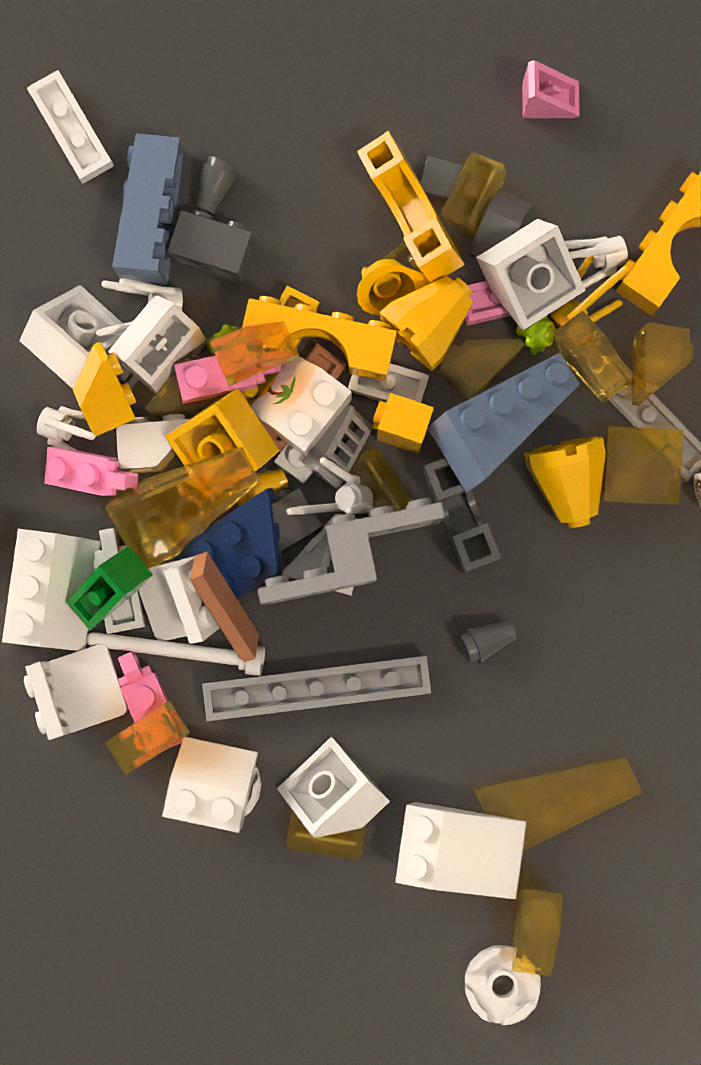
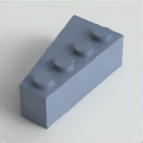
[112,133,184,287]
[428,353,579,493]

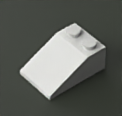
[395,802,527,899]

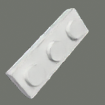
[27,70,114,184]

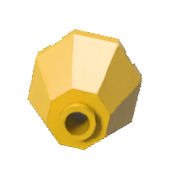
[380,276,473,372]
[524,436,606,528]

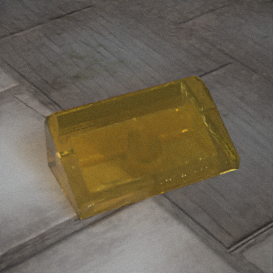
[440,151,506,237]
[349,447,412,516]
[286,810,366,860]

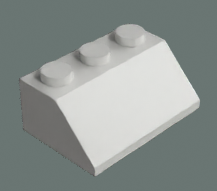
[2,529,101,651]

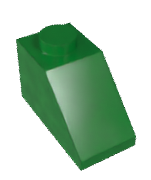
[66,546,153,631]

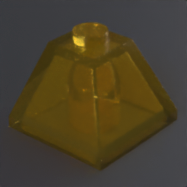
[603,426,684,504]

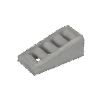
[302,404,373,490]

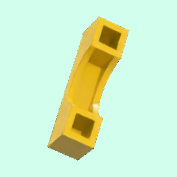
[357,131,465,283]
[616,171,701,316]
[239,296,397,382]

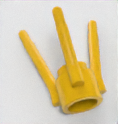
[549,256,629,337]

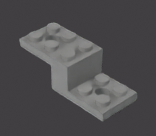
[257,498,445,605]

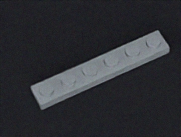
[202,656,431,721]

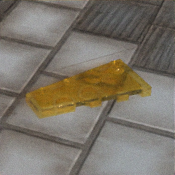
[473,757,643,851]

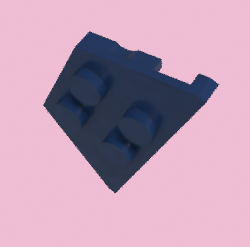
[158,488,284,600]

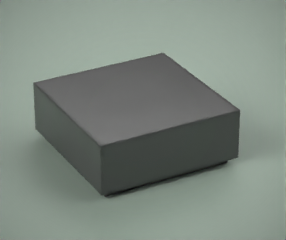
[420,156,463,203]

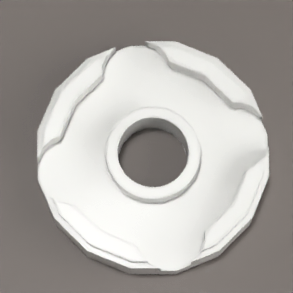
[465,945,541,1025]

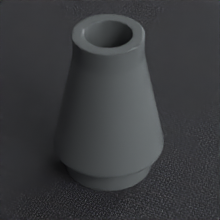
[194,156,236,214]
[458,620,516,664]

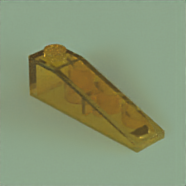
[105,447,259,568]

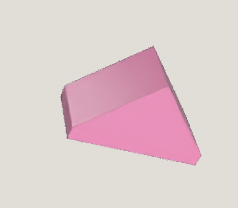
[522,60,579,118]

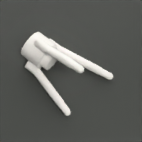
[564,236,628,288]
[96,278,183,336]
[37,406,95,450]
[286,457,373,515]

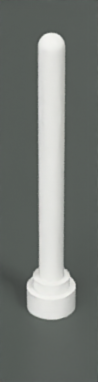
[86,632,265,676]

